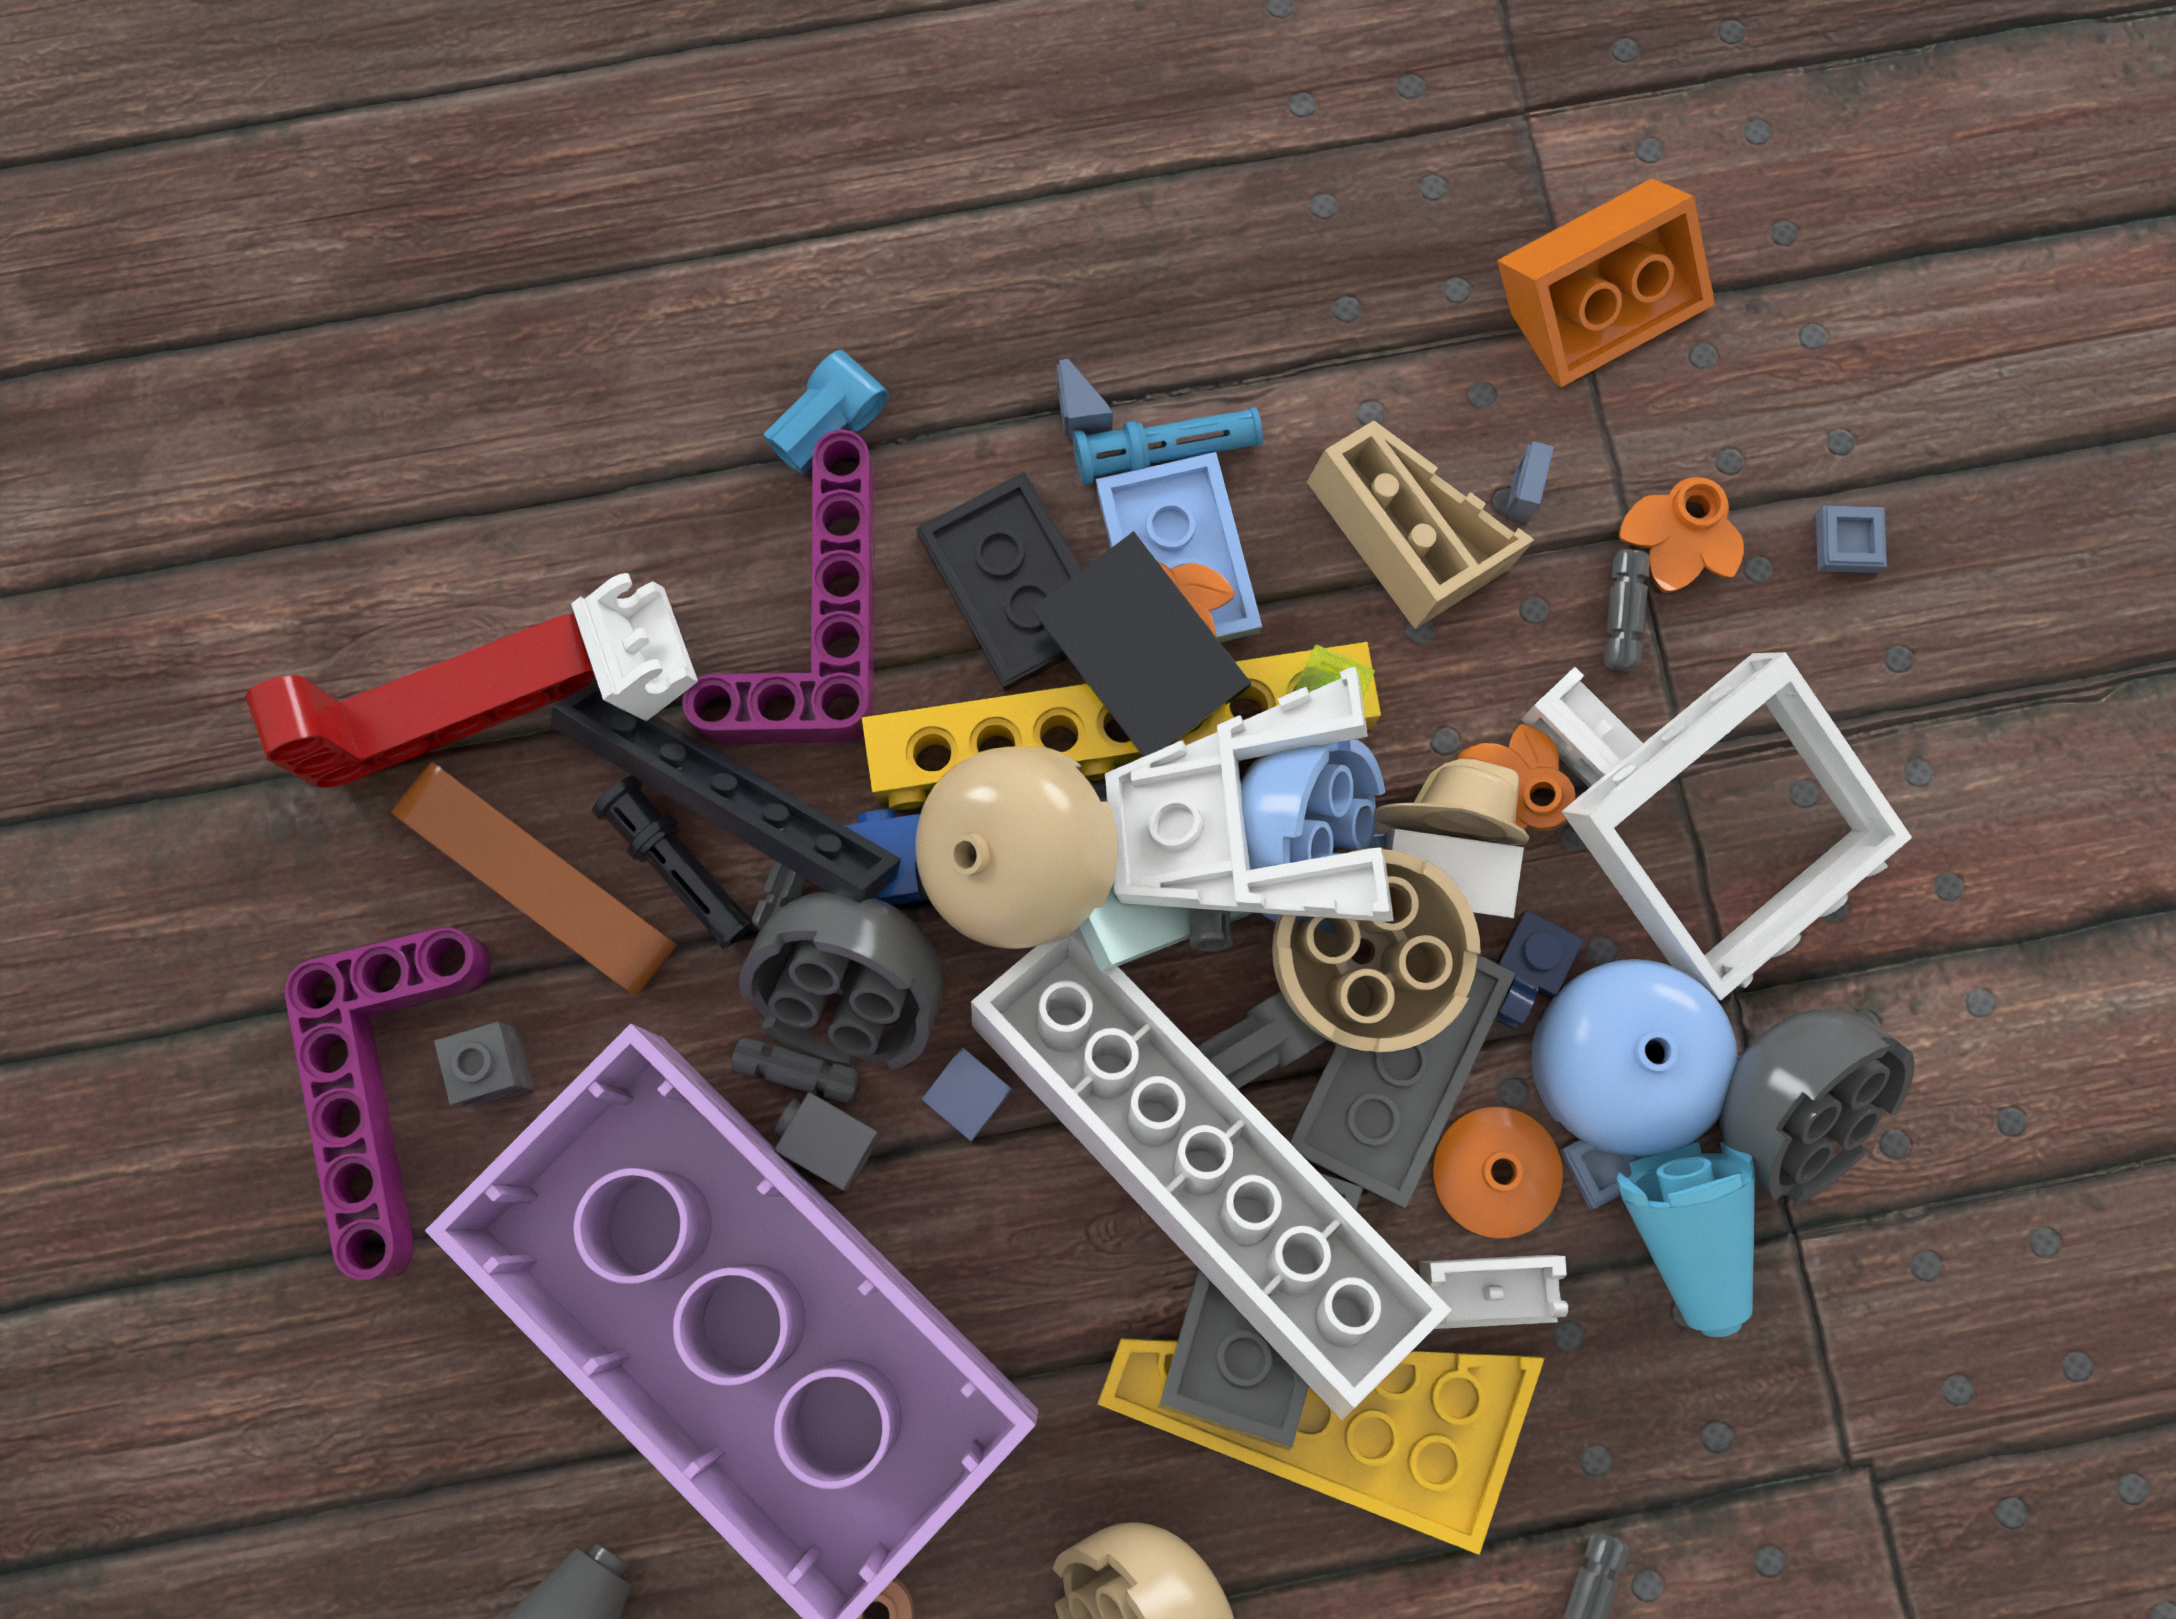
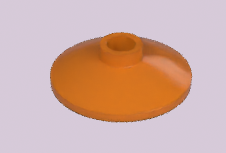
[1432,1107,1563,1238]

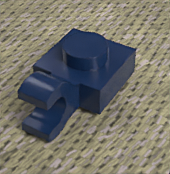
[1495,909,1584,1030]

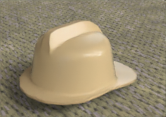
[1373,759,1530,845]

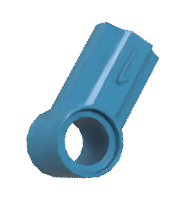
[763,350,889,475]

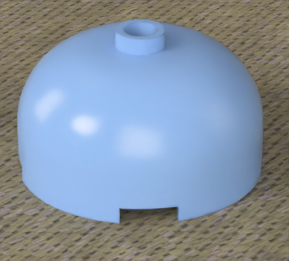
[1241,739,1387,933]
[1531,959,1738,1157]

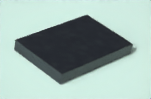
[916,472,1081,692]
[1031,531,1251,757]

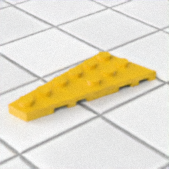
[1097,1338,1545,1555]

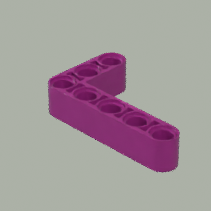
[682,429,875,744]
[285,927,491,1280]

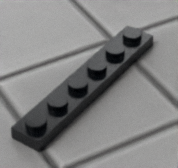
[551,680,901,903]

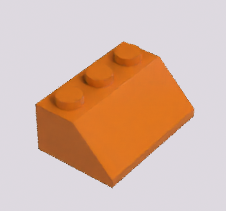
[1497,178,1715,388]

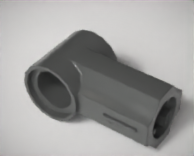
[1198,991,1328,1089]

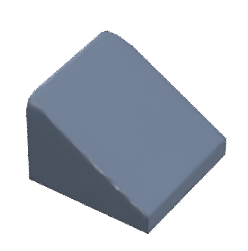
[1057,359,1113,441]
[922,1047,1013,1142]

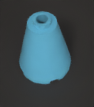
[1616,1142,1755,1337]

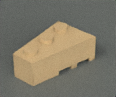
[1307,421,1534,629]

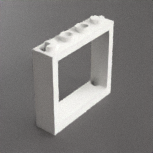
[1561,652,1912,1000]

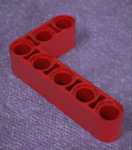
[245,613,597,789]

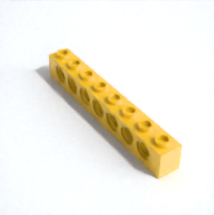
[862,642,1381,811]

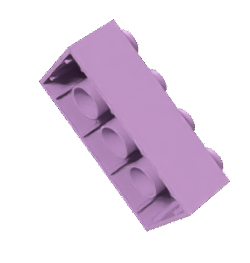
[425,1024,1039,1619]

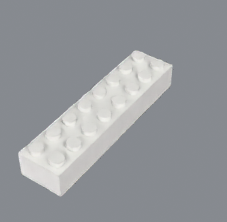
[971,927,1452,1420]

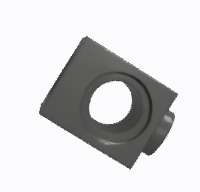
[434,1021,535,1109]
[774,1092,883,1191]

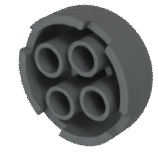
[739,891,943,1070]
[1719,1008,1915,1203]

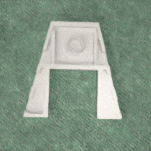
[1105,667,1394,922]

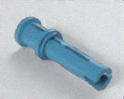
[1073,407,1263,486]

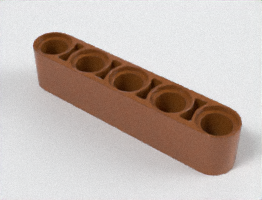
[390,761,677,997]

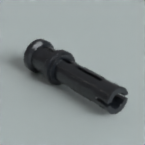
[592,775,753,950]

